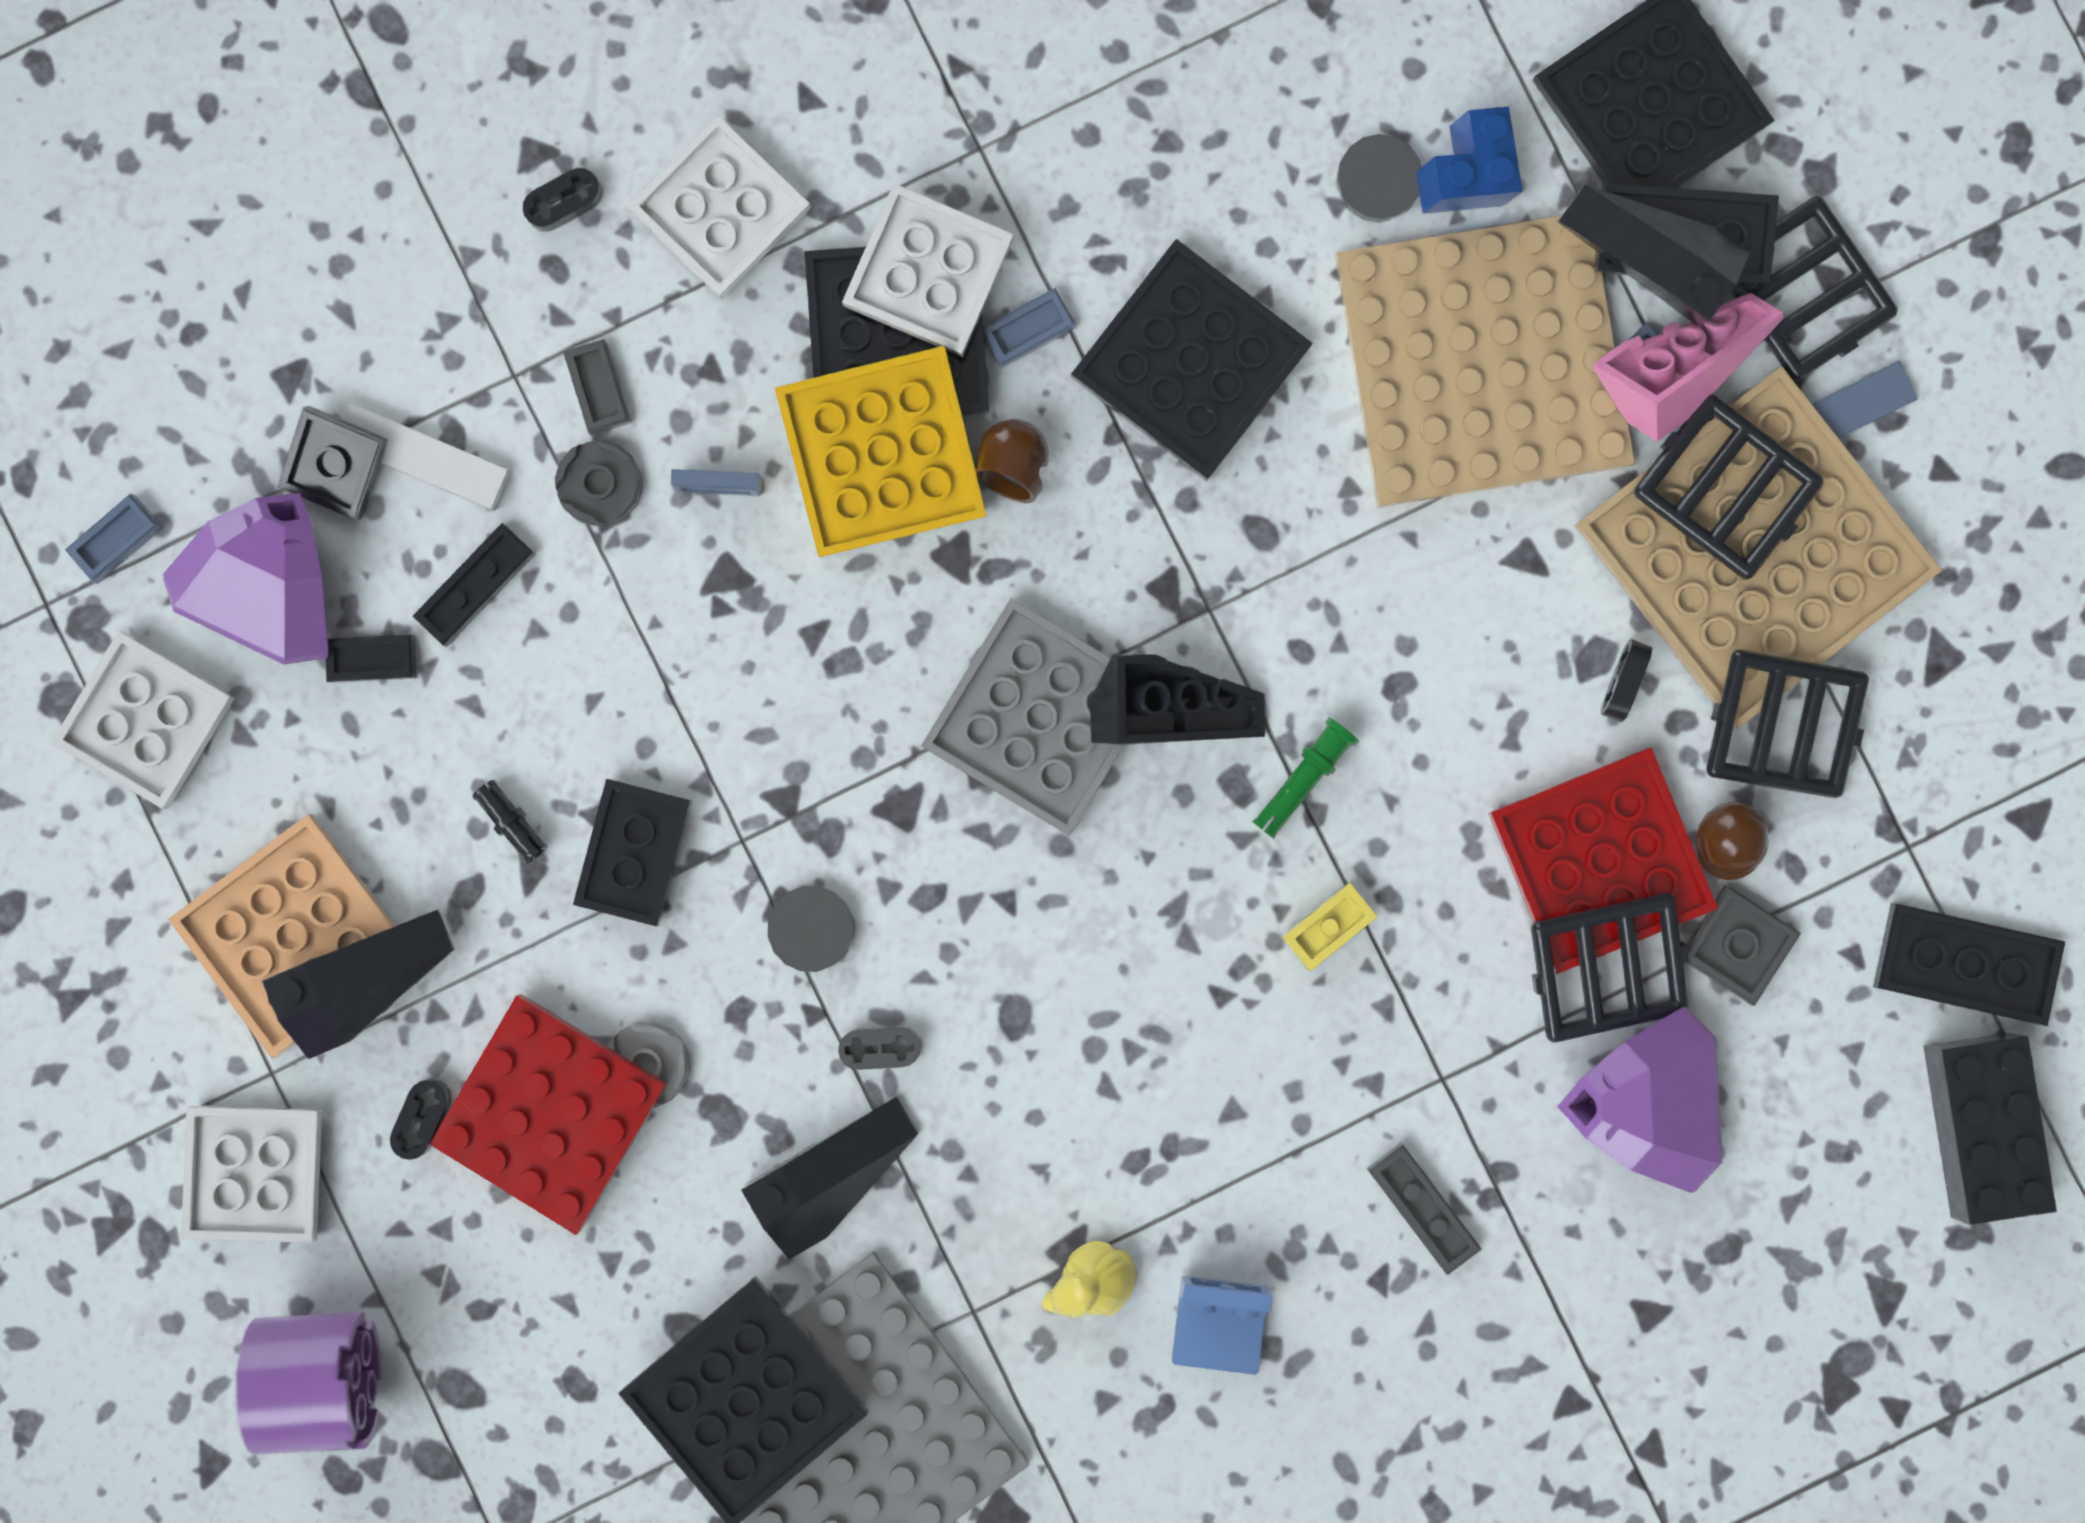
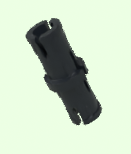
[472,780,548,864]

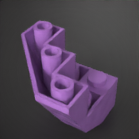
[163,493,328,665]
[1557,1007,1723,1193]

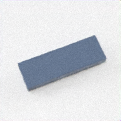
[1812,361,1918,438]

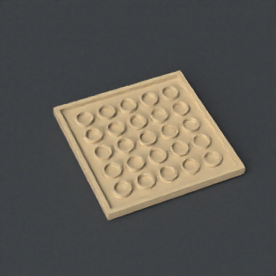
[1335,216,1635,508]
[1574,366,1942,730]

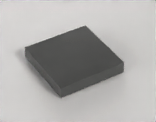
[1685,886,1801,1006]

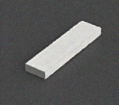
[342,403,511,511]

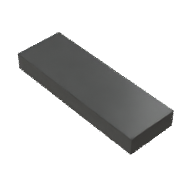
[1367,1143,1482,1276]

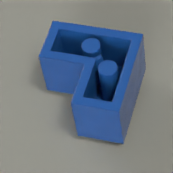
[1416,106,1523,214]

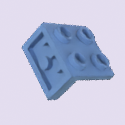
[1172,1276,1273,1375]

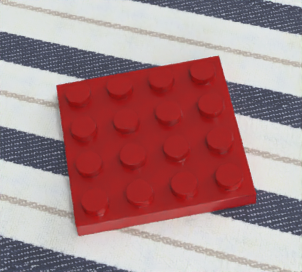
[1488,747,1718,974]
[430,994,668,1235]

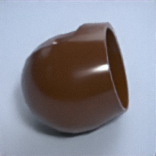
[976,419,1049,503]
[1696,802,1769,880]

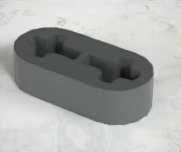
[838,1027,922,1070]

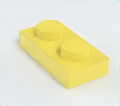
[1281,883,1378,971]

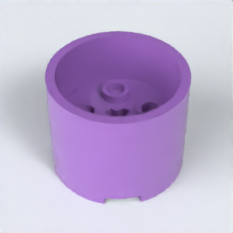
[236,1312,382,1455]

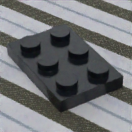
[573,779,692,927]

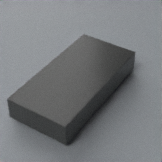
[563,339,632,436]

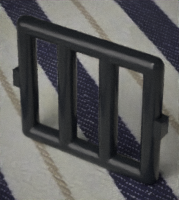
[1731,196,1898,381]
[1634,394,1824,580]
[1706,649,1869,798]
[1531,892,1689,1043]

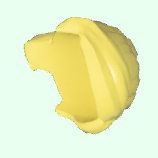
[1042,1241,1137,1318]

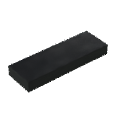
[412,523,536,647]

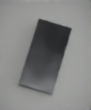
[326,634,417,683]

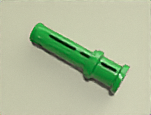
[1252,717,1359,839]

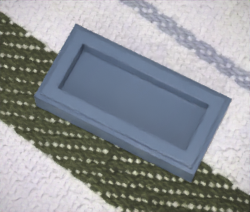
[983,288,1076,369]
[671,469,763,496]
[65,493,163,584]

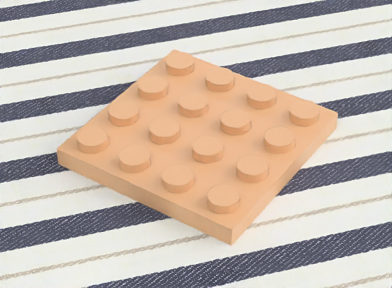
[168,814,396,1059]

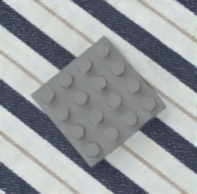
[921,598,1125,836]

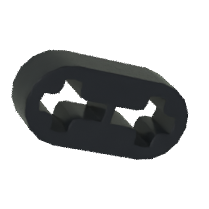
[522,168,602,232]
[1600,639,1652,723]
[390,1078,451,1160]

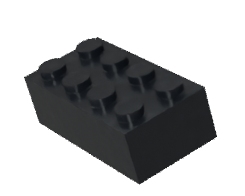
[1923,1033,2057,1225]

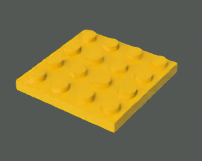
[775,345,987,557]

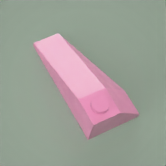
[1594,293,1784,442]

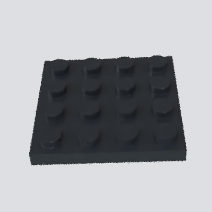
[1532,0,1775,188]
[1070,239,1313,482]
[804,247,989,415]
[618,1276,868,1523]

